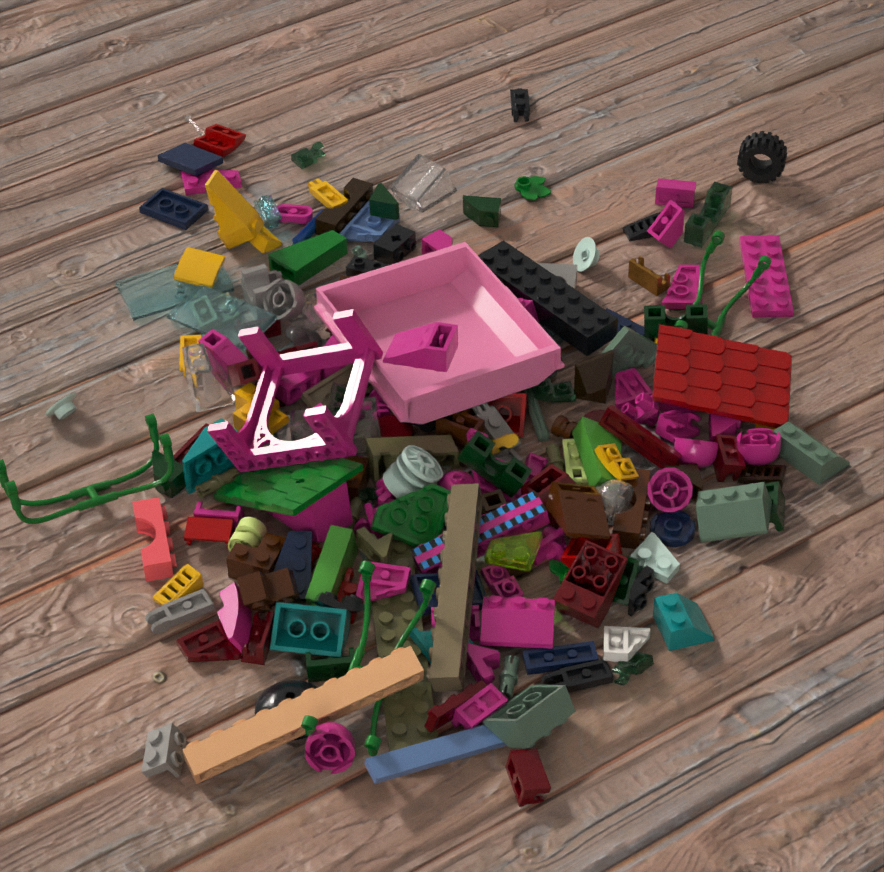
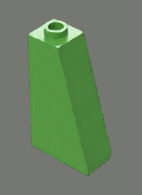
[572,416,622,499]
[305,525,359,607]

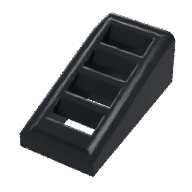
[623,212,661,241]

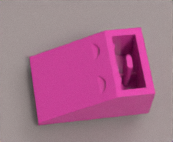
[383,322,458,372]

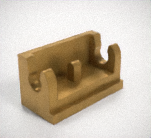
[628,256,671,296]

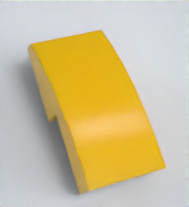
[594,443,639,481]

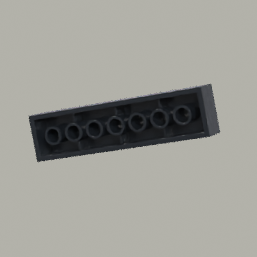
[478,240,618,356]

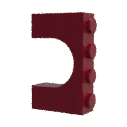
[226,341,318,386]

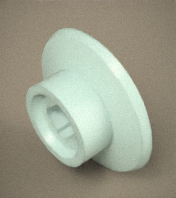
[573,237,600,272]
[45,392,77,420]

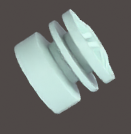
[383,445,443,498]

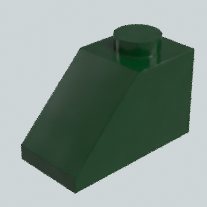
[463,195,501,228]
[152,450,186,498]
[612,554,645,606]

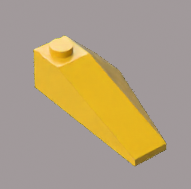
[205,170,264,249]

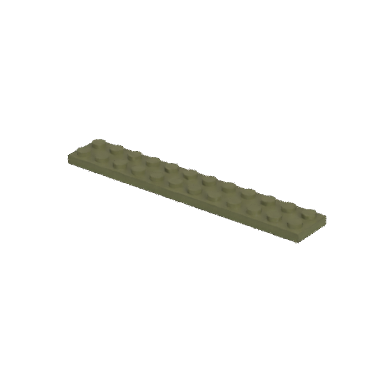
[366,541,438,752]

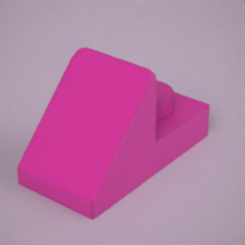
[466,643,500,685]

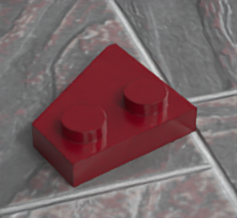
[176,620,241,662]

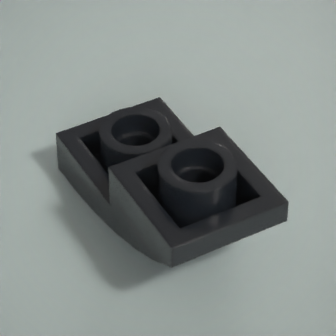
[628,565,654,617]
[313,591,365,613]

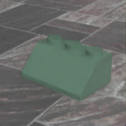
[773,421,850,485]
[696,482,772,542]
[483,685,576,749]

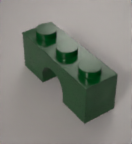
[644,304,708,338]
[457,430,532,498]

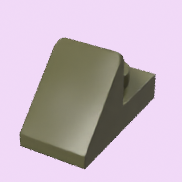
[356,527,393,564]

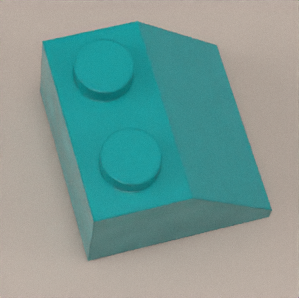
[653,593,715,651]

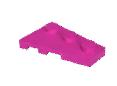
[662,265,703,309]

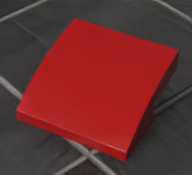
[193,124,246,157]

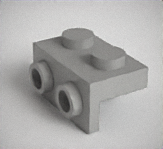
[142,723,187,778]

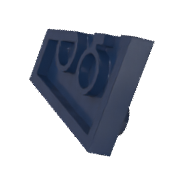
[273,531,313,601]

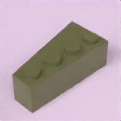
[366,435,459,488]

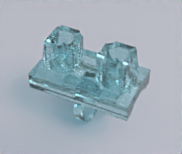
[253,195,282,230]

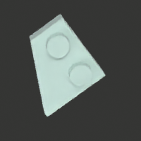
[630,532,680,584]

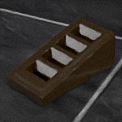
[737,465,787,489]

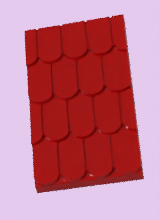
[652,324,792,429]

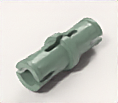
[499,655,520,702]

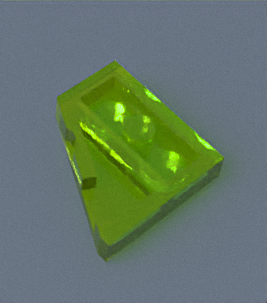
[484,531,543,571]

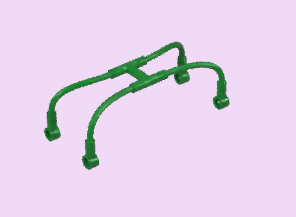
[674,231,772,337]
[0,413,175,524]
[301,561,436,757]

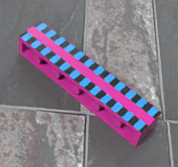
[411,491,550,574]

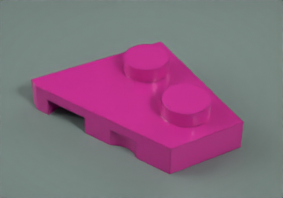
[615,368,653,410]

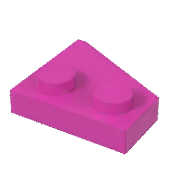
[356,561,411,604]

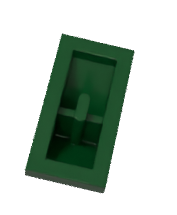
[369,183,399,220]

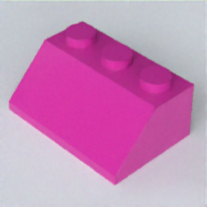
[480,595,555,649]

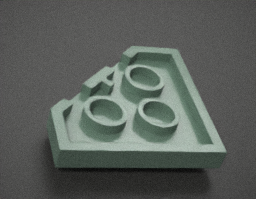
[601,326,657,377]

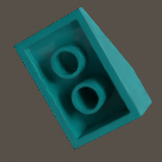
[182,418,238,495]

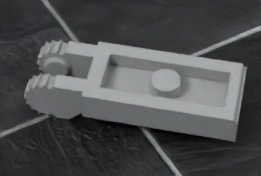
[145,589,215,634]

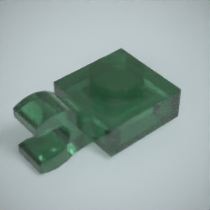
[291,142,325,169]
[612,651,654,685]

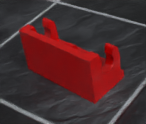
[184,517,235,548]

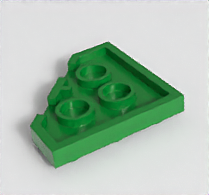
[370,483,451,548]

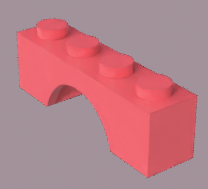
[132,497,177,582]

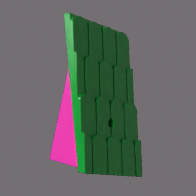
[213,458,363,544]

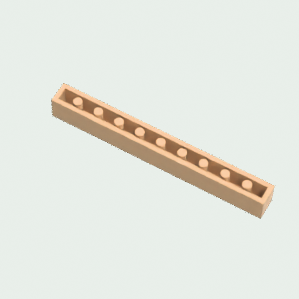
[182,645,424,784]

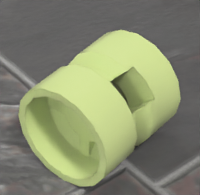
[227,517,267,551]

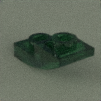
[531,378,576,402]

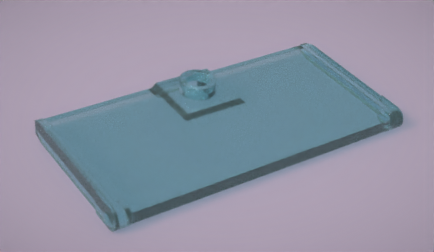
[115,252,234,321]
[167,284,277,351]

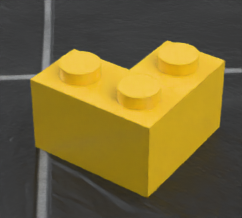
[233,382,280,431]

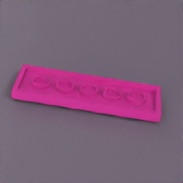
[739,235,794,317]

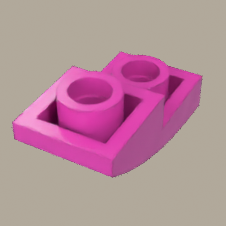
[480,561,524,598]

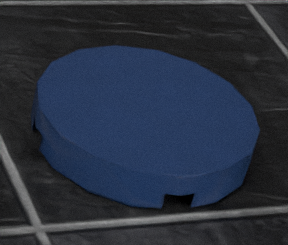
[650,511,695,547]

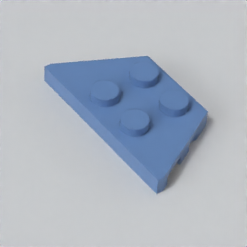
[339,201,400,241]

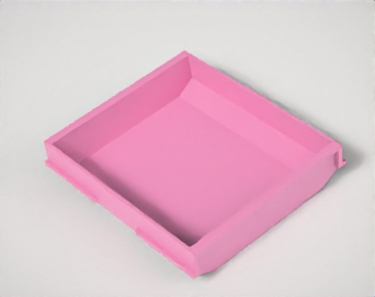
[314,242,564,424]

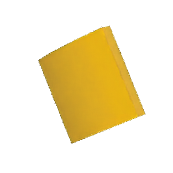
[173,247,225,289]

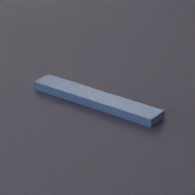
[364,725,507,784]

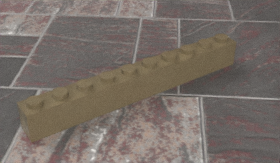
[427,483,483,692]

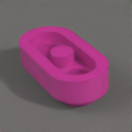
[274,204,313,224]

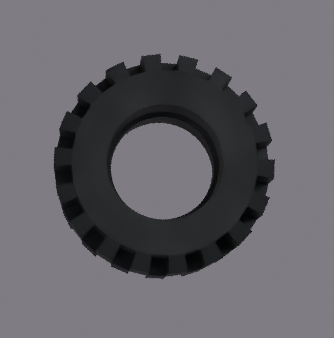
[737,131,787,183]

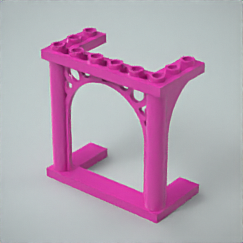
[207,309,383,472]

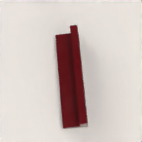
[599,404,682,469]

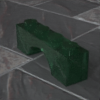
[684,182,732,248]

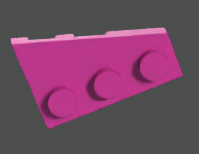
[180,169,242,195]

